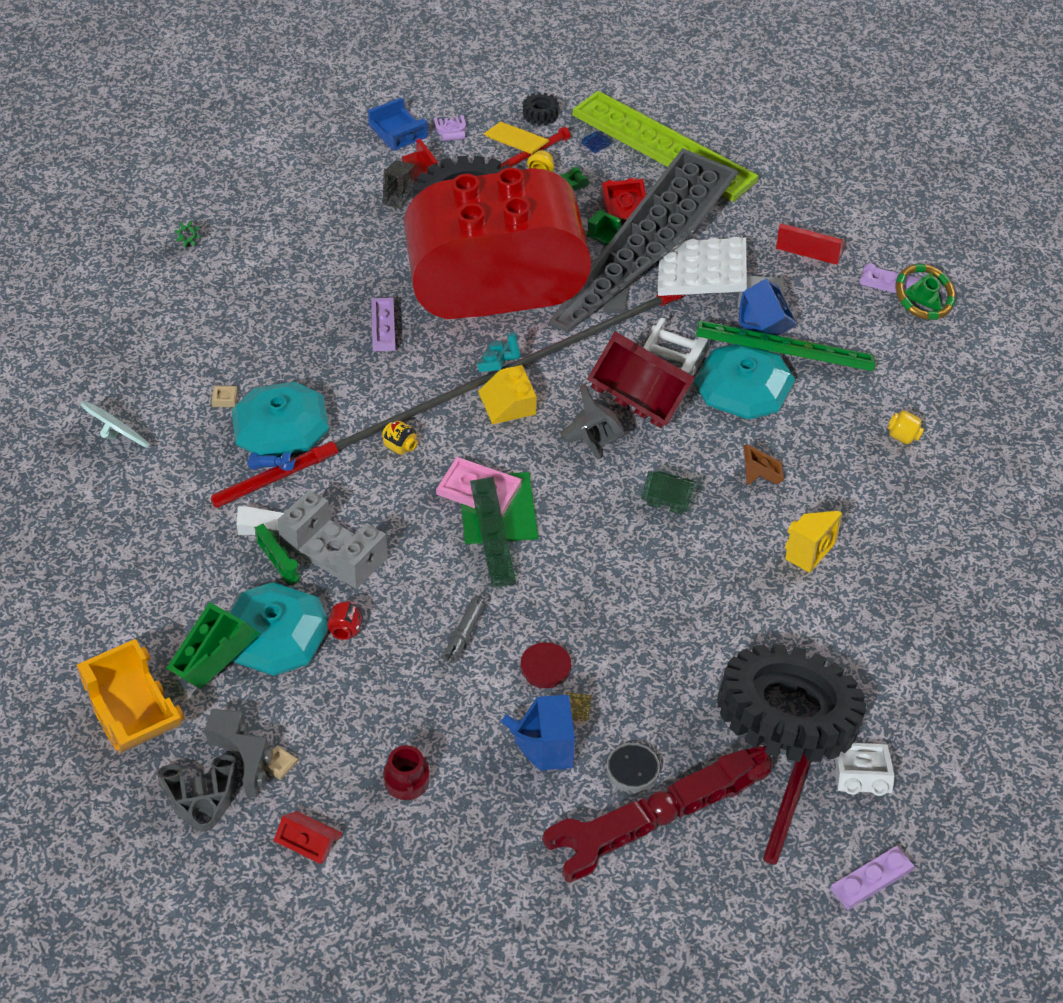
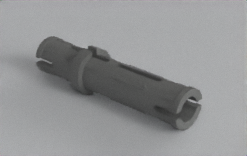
[442,597,486,663]

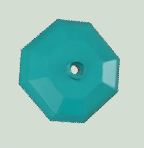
[694,344,796,420]
[231,381,330,457]
[228,582,329,676]

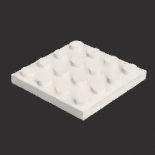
[658,237,747,296]

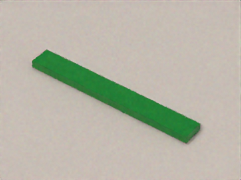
[696,320,876,371]

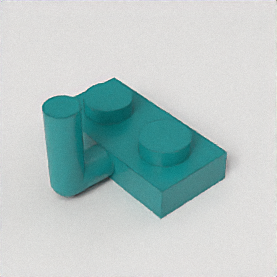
[477,332,521,372]

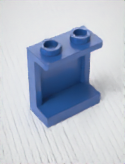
[368,97,428,151]

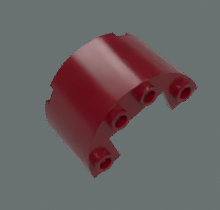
[587,331,695,429]

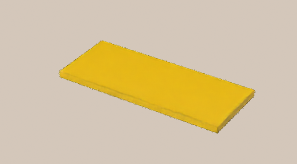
[483,121,549,154]

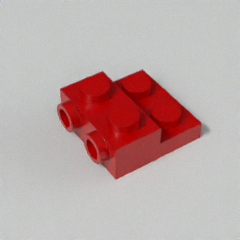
[600,178,646,223]

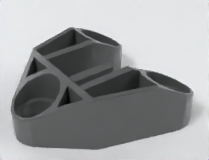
[157,754,237,832]

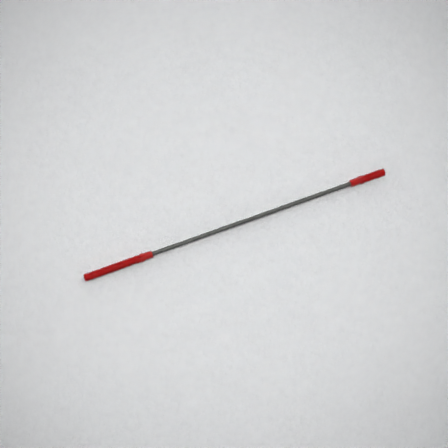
[210,294,688,508]

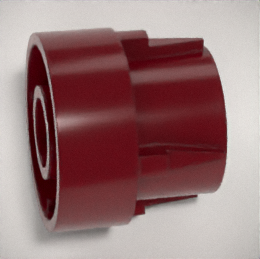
[383,744,430,800]

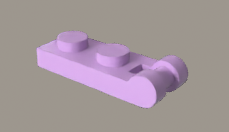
[860,263,920,293]

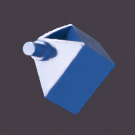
[739,278,798,336]
[501,695,575,770]

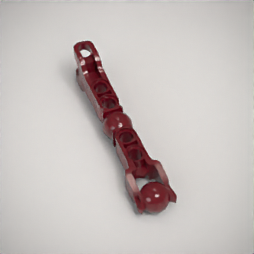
[542,746,773,883]

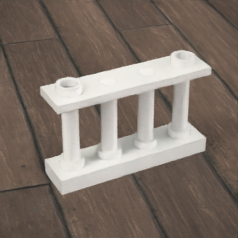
[643,318,711,376]

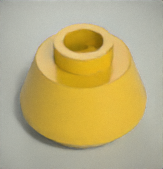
[527,151,554,172]

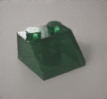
[641,470,702,515]

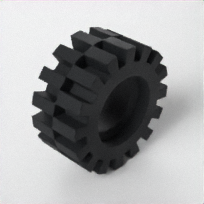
[523,92,559,126]

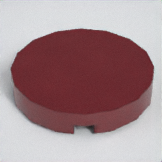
[520,642,571,688]

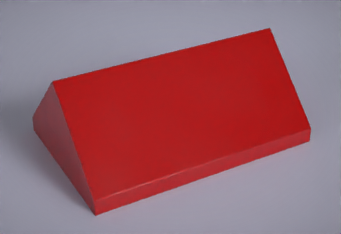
[776,223,846,265]

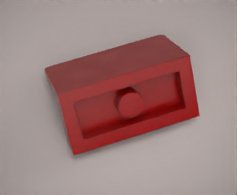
[402,139,438,182]
[273,811,343,864]

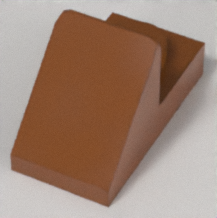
[743,444,784,485]

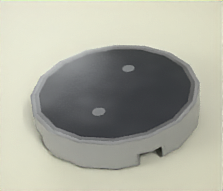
[606,743,660,793]

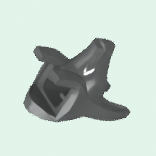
[560,383,624,460]

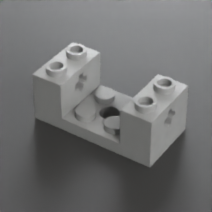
[277,490,388,589]

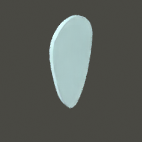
[81,401,150,448]

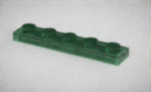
[470,477,516,588]

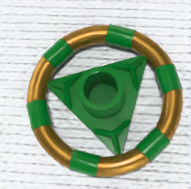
[895,264,956,320]

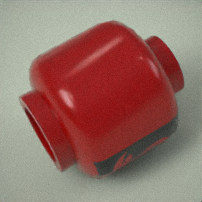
[327,601,363,640]

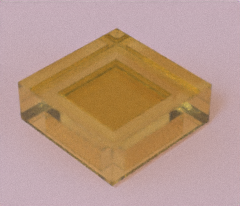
[566,692,592,720]

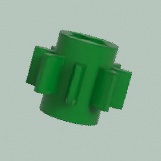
[174,221,201,247]

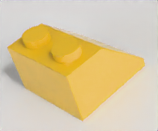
[478,365,537,425]
[785,511,842,573]

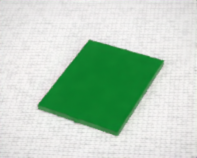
[461,472,538,544]

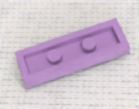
[371,298,395,351]
[830,846,914,910]

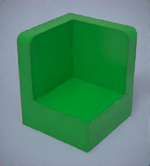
[587,210,621,245]

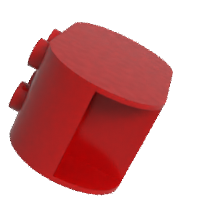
[404,167,591,319]

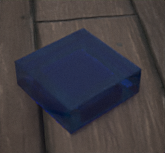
[582,130,610,154]

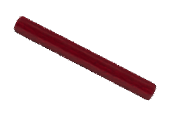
[763,753,810,865]

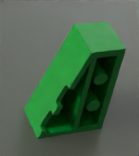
[167,602,261,689]

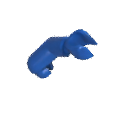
[247,452,295,471]

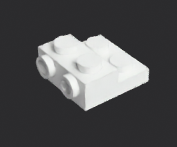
[835,743,895,796]

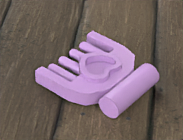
[434,115,466,141]

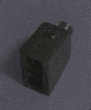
[383,161,416,209]

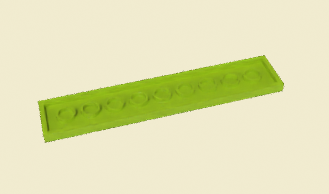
[572,91,759,202]

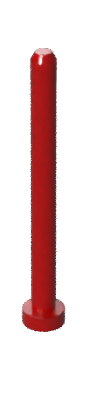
[501,126,571,168]

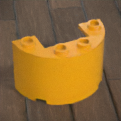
[77,639,185,754]

